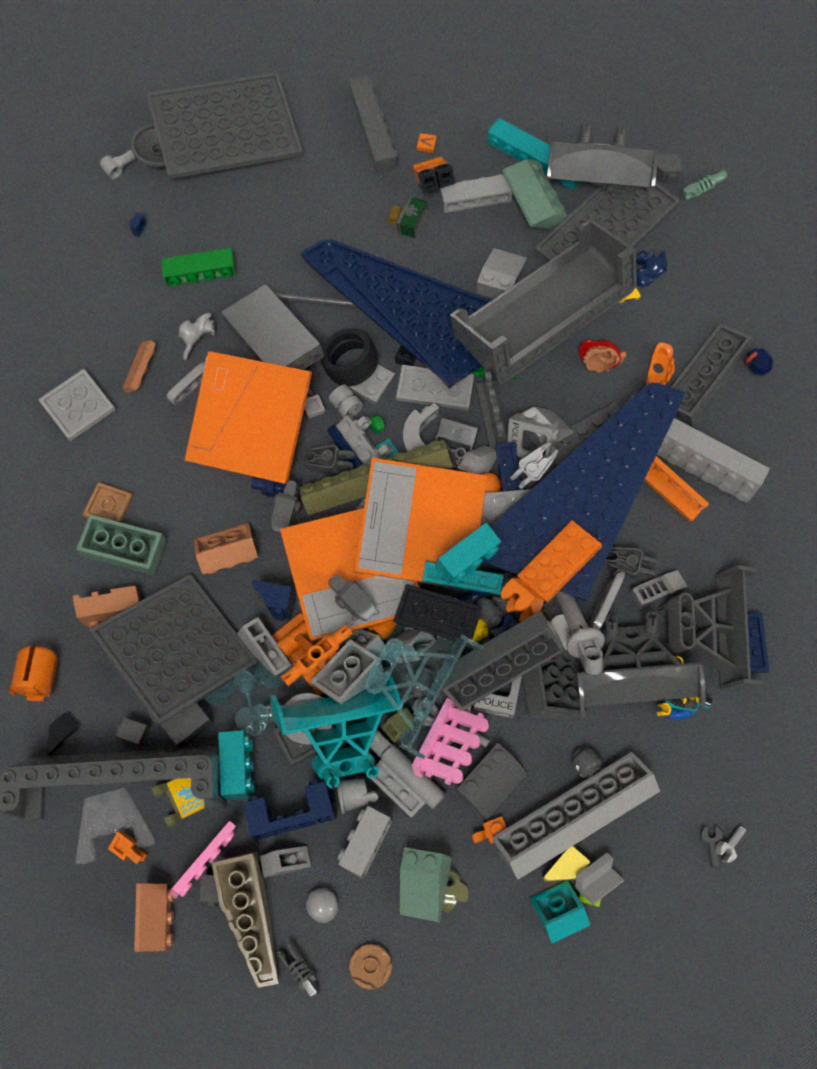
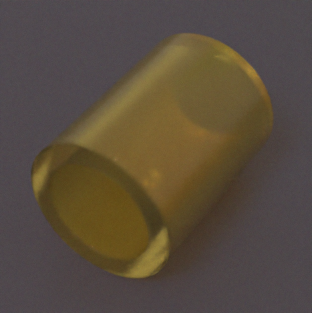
[388,206,402,226]

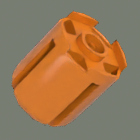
[9,646,58,701]

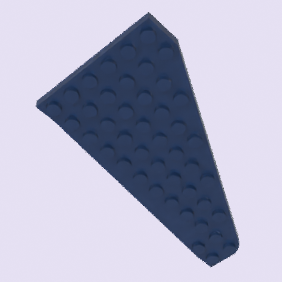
[301,239,491,388]
[482,383,685,602]

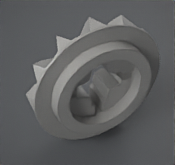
[412,697,440,727]

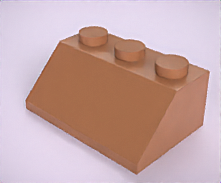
[194,522,258,575]
[134,883,174,952]

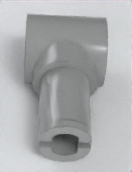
[100,150,136,179]

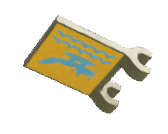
[151,778,206,828]

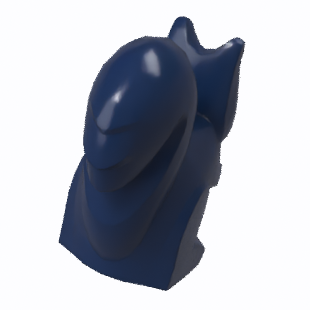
[636,250,667,287]

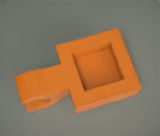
[471,816,507,844]
[108,830,148,864]

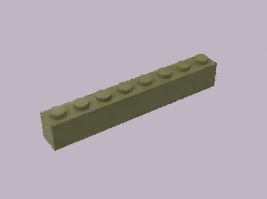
[299,439,453,515]

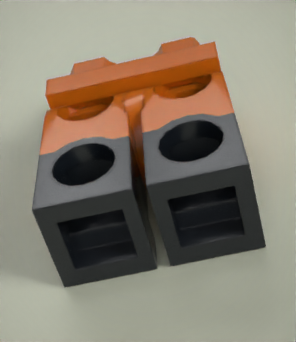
[412,156,456,193]

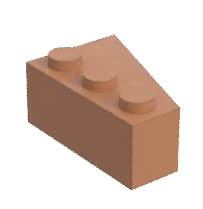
[72,586,142,629]

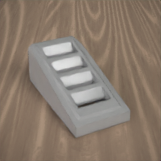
[630,575,670,609]

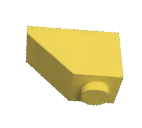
[542,846,590,882]

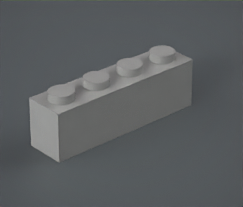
[440,174,512,213]

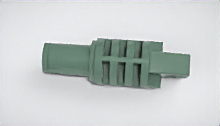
[682,169,728,200]

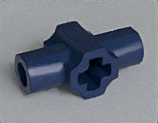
[251,476,286,498]

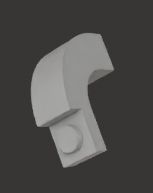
[403,403,439,452]

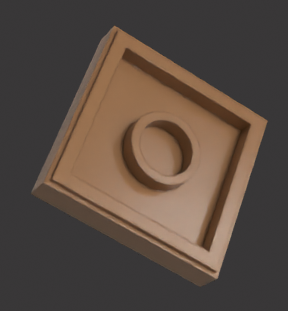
[83,482,133,523]

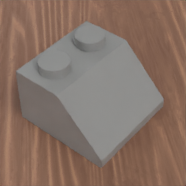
[522,406,573,447]

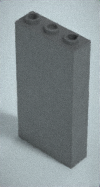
[221,284,324,370]

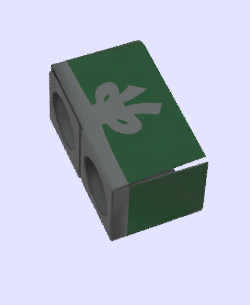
[396,196,428,238]

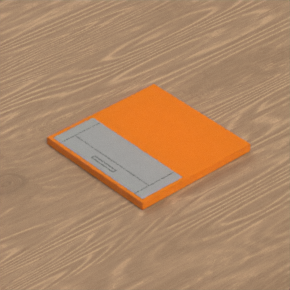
[354,458,487,588]
[280,508,419,642]

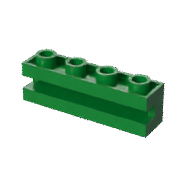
[161,248,236,286]

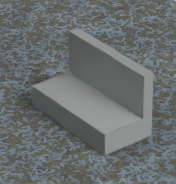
[575,853,624,905]

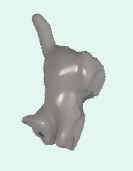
[179,313,215,360]

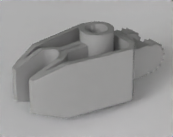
[510,441,558,489]

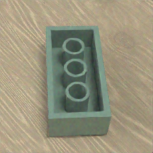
[76,515,167,576]

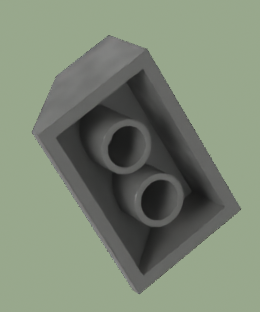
[456,743,528,820]

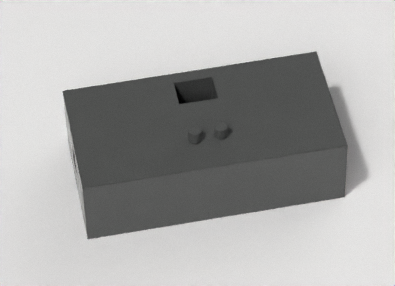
[161,703,213,748]

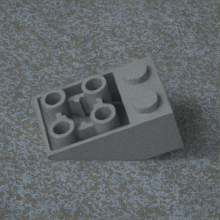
[436,417,480,471]

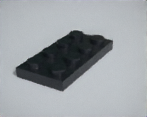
[393,584,483,647]

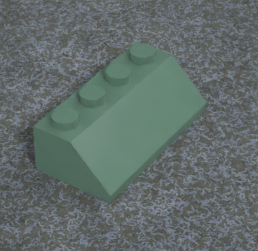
[502,159,567,230]

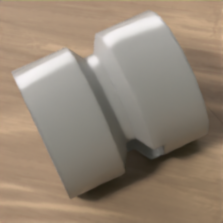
[328,384,363,418]

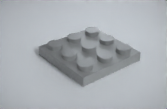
[38,369,116,441]

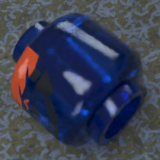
[745,348,774,376]

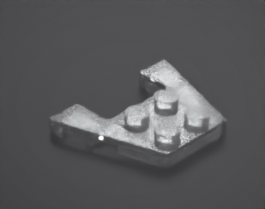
[75,788,157,865]

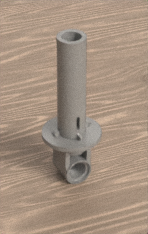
[556,592,605,675]

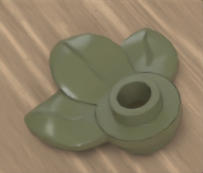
[442,869,468,913]

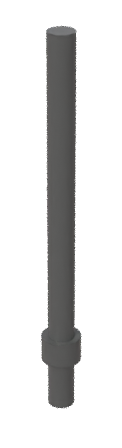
[274,292,357,308]

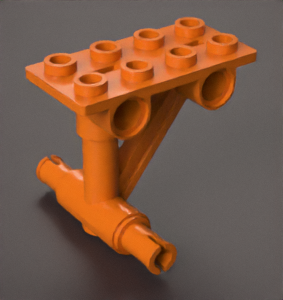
[272,613,353,696]

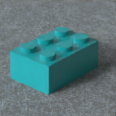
[435,523,501,585]
[218,730,255,801]

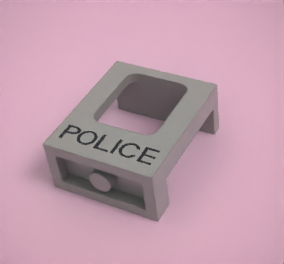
[507,413,560,459]
[474,676,522,719]

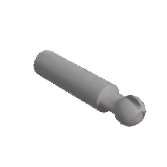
[370,729,446,810]

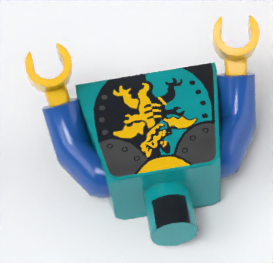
[657,656,712,721]

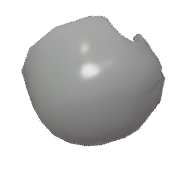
[306,888,339,923]

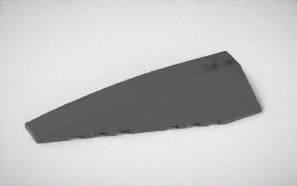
[514,575,591,719]

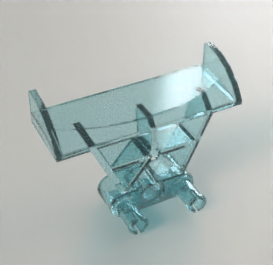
[364,635,484,760]

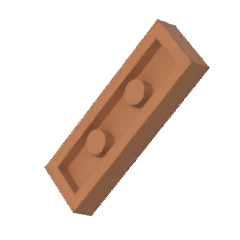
[122,340,156,393]

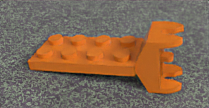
[501,521,602,623]

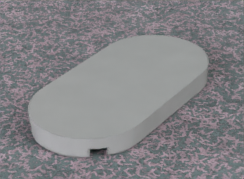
[587,568,625,630]

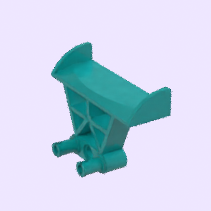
[270,671,402,788]

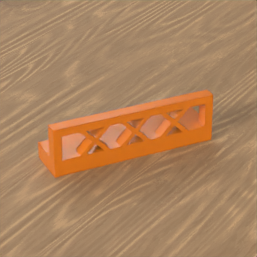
[644,456,709,522]

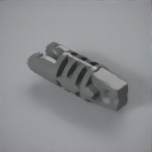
[277,942,320,997]

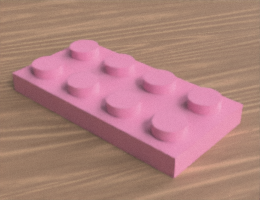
[169,821,236,899]

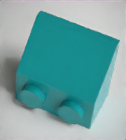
[530,880,590,944]

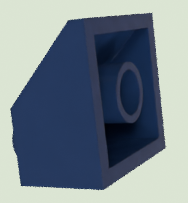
[252,580,296,621]

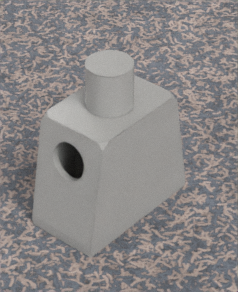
[387,629,437,663]

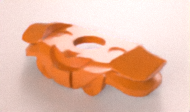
[646,342,675,385]

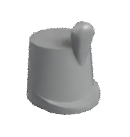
[337,778,378,814]

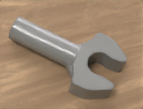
[715,826,746,863]

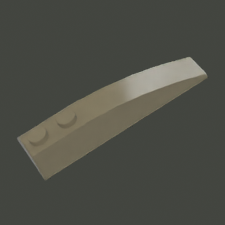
[212,850,279,988]

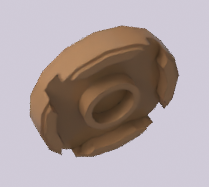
[349,944,392,990]

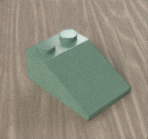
[400,847,452,923]

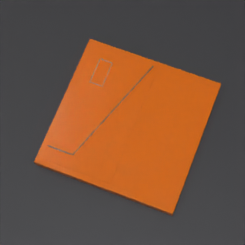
[185,351,312,484]

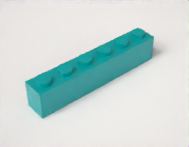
[487,118,580,190]

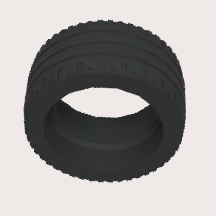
[320,328,378,387]

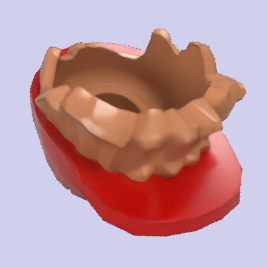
[579,339,627,373]

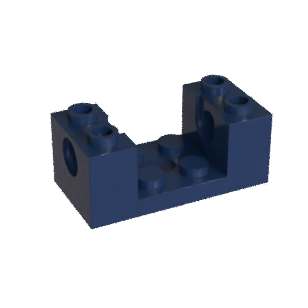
[243,779,336,841]

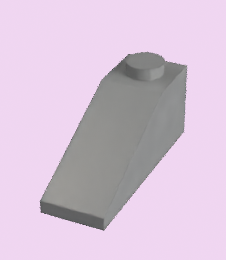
[238,617,292,676]

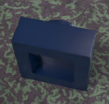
[129,212,147,238]

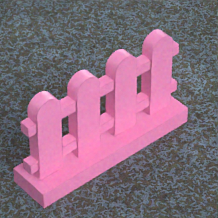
[412,698,489,785]

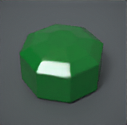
[369,415,385,434]

